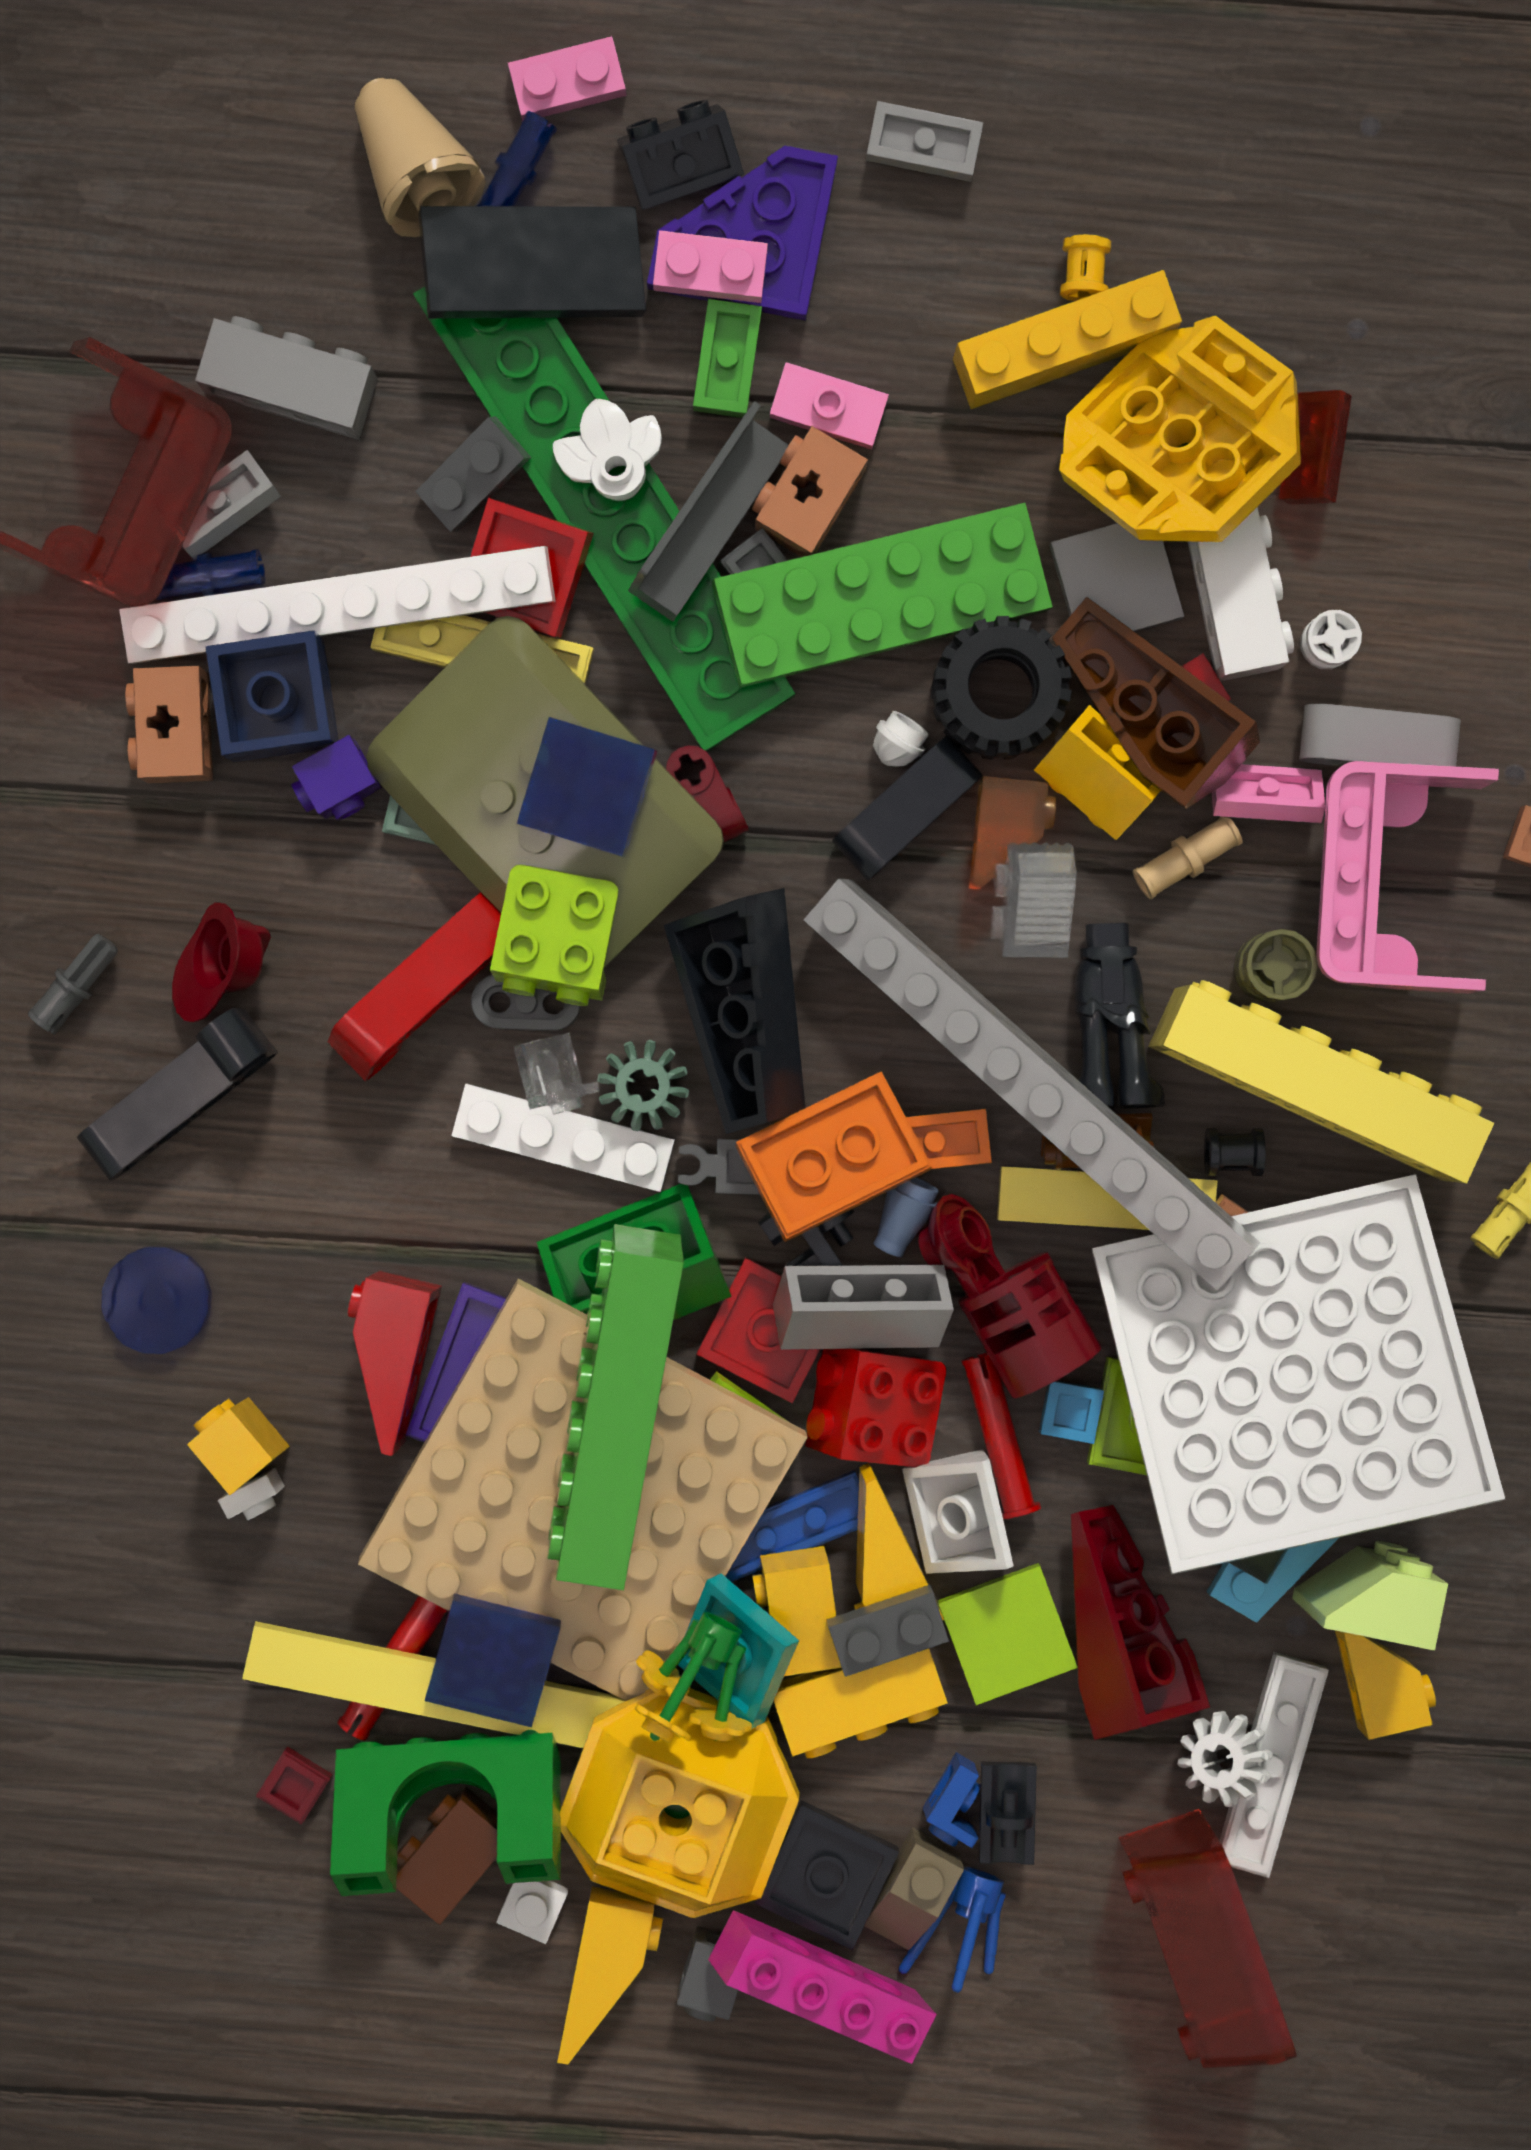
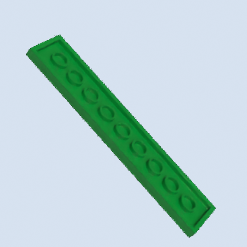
[413,287,795,752]

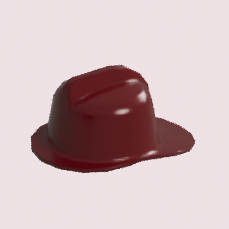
[172,902,271,1023]

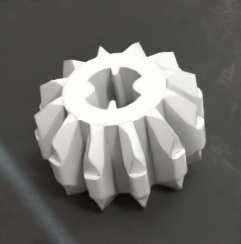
[1177,1711,1273,1807]

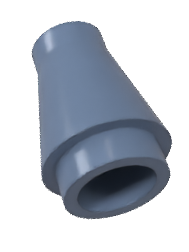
[873,1177,939,1257]

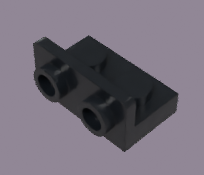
[617,100,745,210]

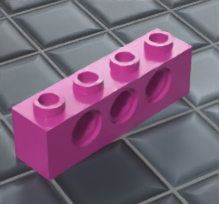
[708,1910,937,2064]

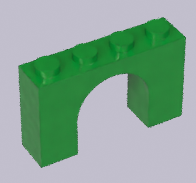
[330,1730,561,1896]

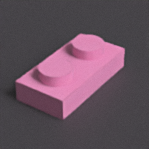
[508,36,627,122]
[653,231,768,303]
[1212,764,1325,823]

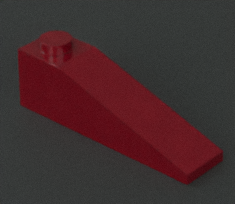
[1071,1505,1210,1740]

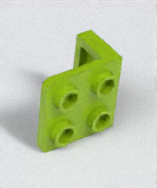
[490,865,619,1006]

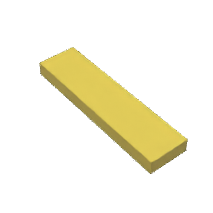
[370,615,594,684]
[997,1166,1217,1230]

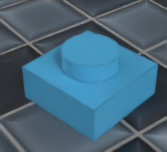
[1039,1380,1104,1444]

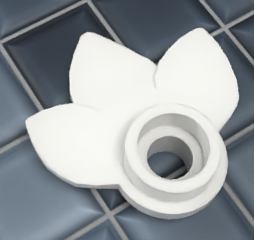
[553,399,662,501]

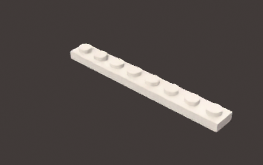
[119,546,556,664]

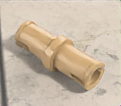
[1133,816,1243,899]

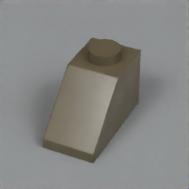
[864,1827,964,1950]

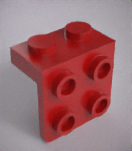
[805,1348,946,1467]

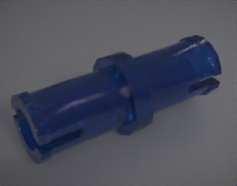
[476,111,557,206]
[150,549,266,601]

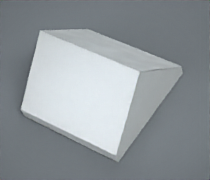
[902,1449,1014,1574]

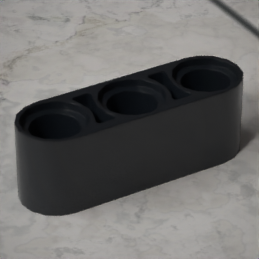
[832,736,984,881]

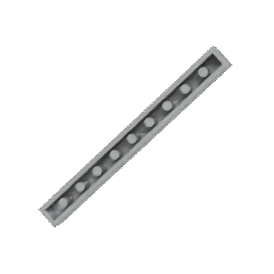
[804,879,1260,1291]

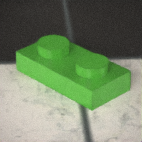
[693,299,762,418]

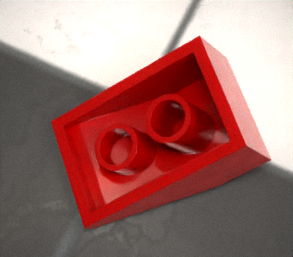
[348,1271,442,1456]

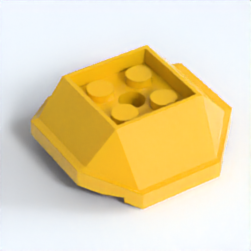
[1059,316,1301,542]
[560,1689,800,1918]

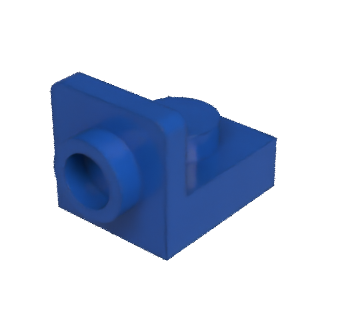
[923,1752,980,1848]

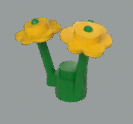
[635,1612,752,1744]

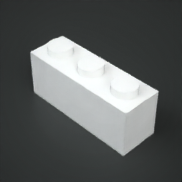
[1188,507,1294,681]

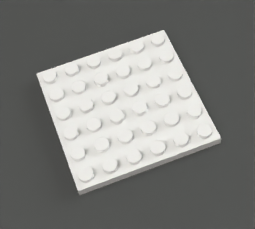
[1092,1174,1505,1575]

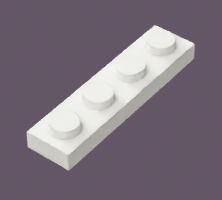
[452,1084,675,1192]

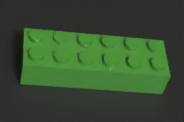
[547,1224,684,1591]

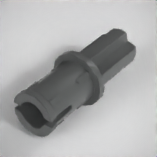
[28,934,118,1035]

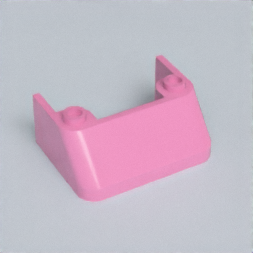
[1316,761,1499,994]

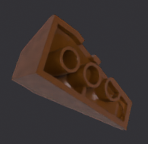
[1052,597,1260,809]

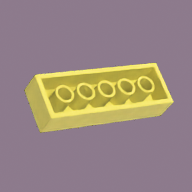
[1148,980,1494,1184]

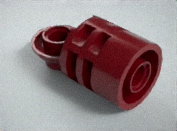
[918,1194,1102,1399]

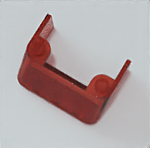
[0,337,232,606]
[1118,1809,1297,2069]

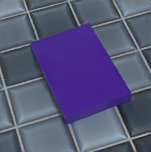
[406,1282,506,1442]

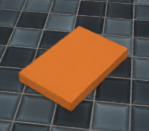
[735,1071,932,1242]

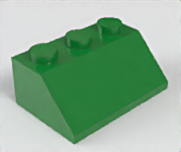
[536,1184,732,1320]

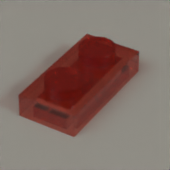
[1279,390,1352,505]

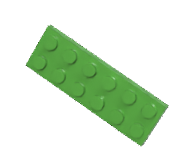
[711,503,1053,688]

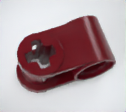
[666,745,749,843]

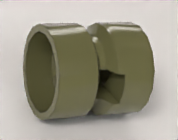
[1234,929,1318,1003]

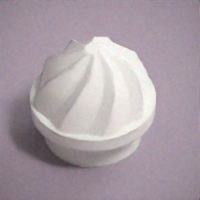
[873,711,929,767]

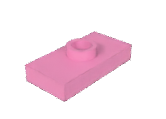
[770,362,889,450]

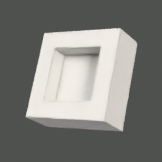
[218,1468,285,1520]
[496,1881,569,1944]

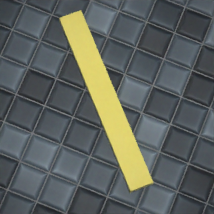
[242,1621,625,1748]

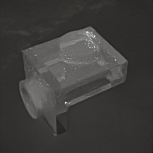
[513,1032,600,1115]

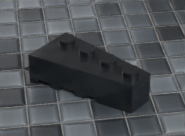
[663,888,806,1134]

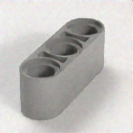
[1299,704,1461,767]

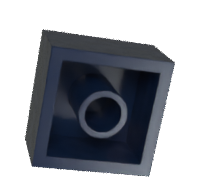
[205,630,339,762]

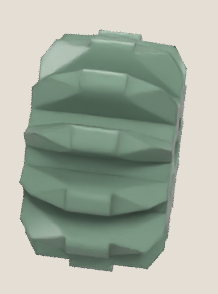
[597,1040,689,1131]

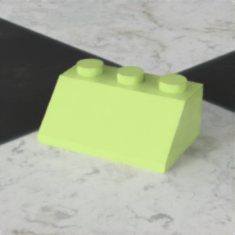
[1292,1541,1448,1651]

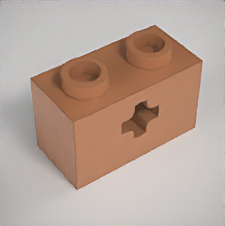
[752,426,868,557]
[125,666,213,783]

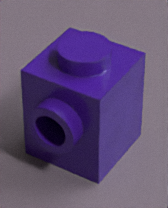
[291,735,382,821]

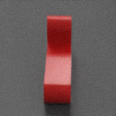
[327,892,501,1082]

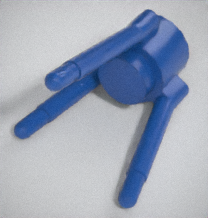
[899,1867,1006,1993]

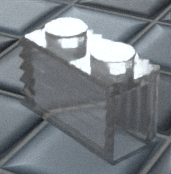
[991,842,1077,958]

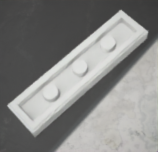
[1214,1652,1329,1878]

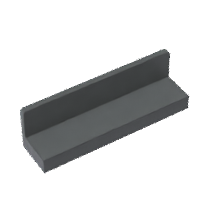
[628,401,788,622]

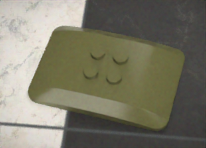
[366,616,724,969]

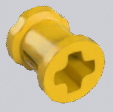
[1060,234,1111,301]

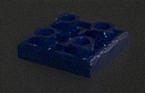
[425,1593,561,1727]

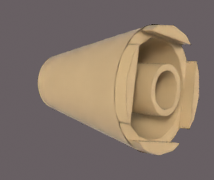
[355,78,486,237]

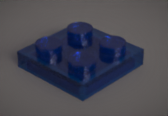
[516,717,657,857]

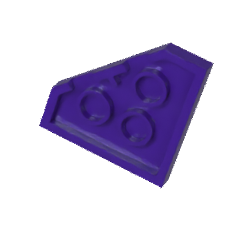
[647,145,838,321]

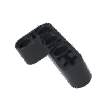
[77,1008,278,1181]

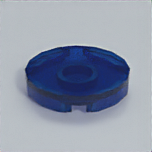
[101,1246,212,1354]

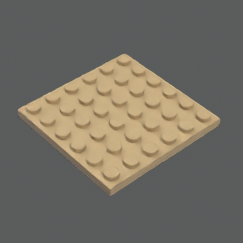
[358,1278,807,1701]

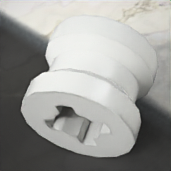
[1300,610,1362,669]

